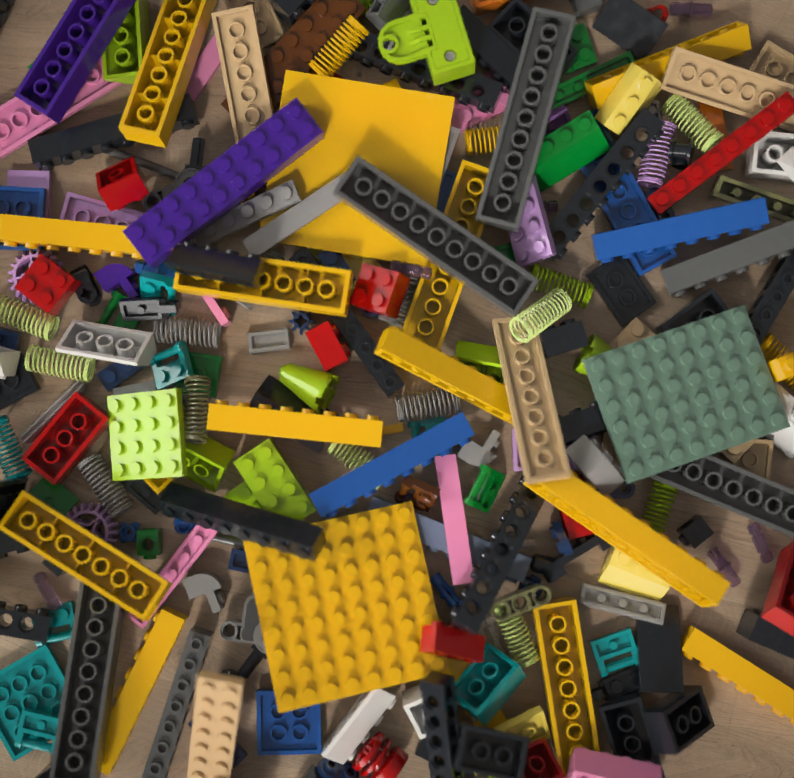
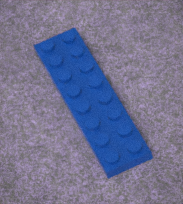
[580,109,677,277]

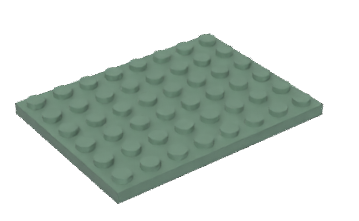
[582,305,791,484]

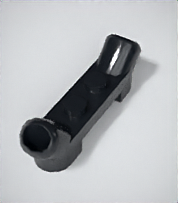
[530,534,612,583]

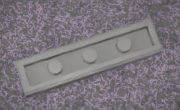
[578,583,667,625]

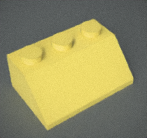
[594,63,662,136]
[597,546,670,601]

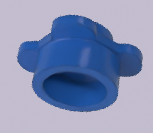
[119,522,140,543]

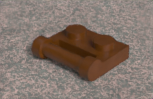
[394,475,440,512]

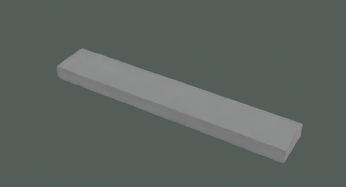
[242,171,347,256]

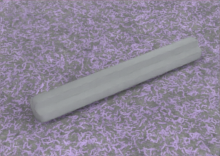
[20,380,87,444]

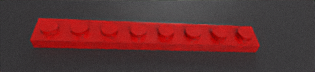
[647,91,794,216]

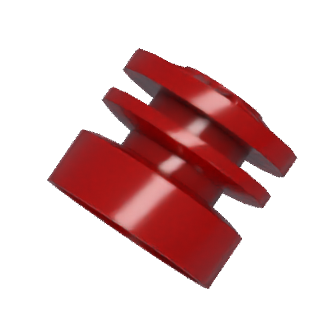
[352,731,409,778]

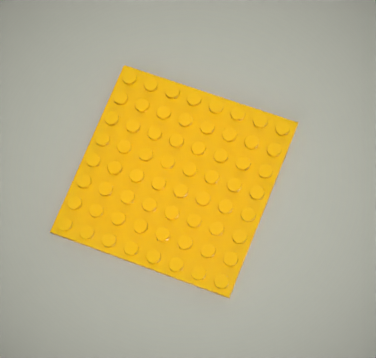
[260,70,455,267]
[243,501,450,713]

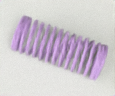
[637,120,677,188]

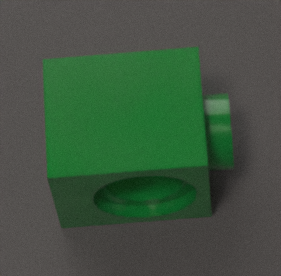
[137,528,163,560]

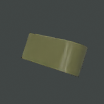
[489,583,552,621]

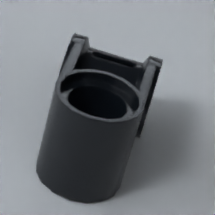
[668,139,695,170]
[69,264,102,307]

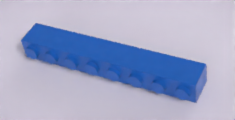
[591,197,770,263]
[309,412,475,519]

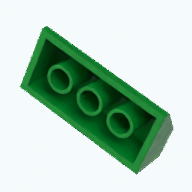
[535,110,611,193]

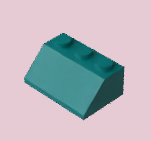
[455,643,527,727]

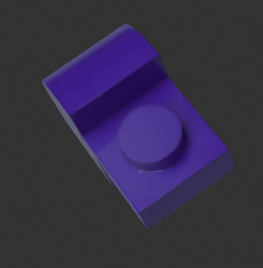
[94,263,140,298]

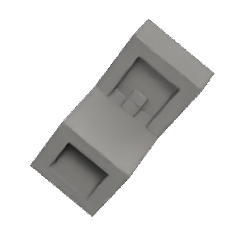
[456,429,501,466]
[182,571,225,614]

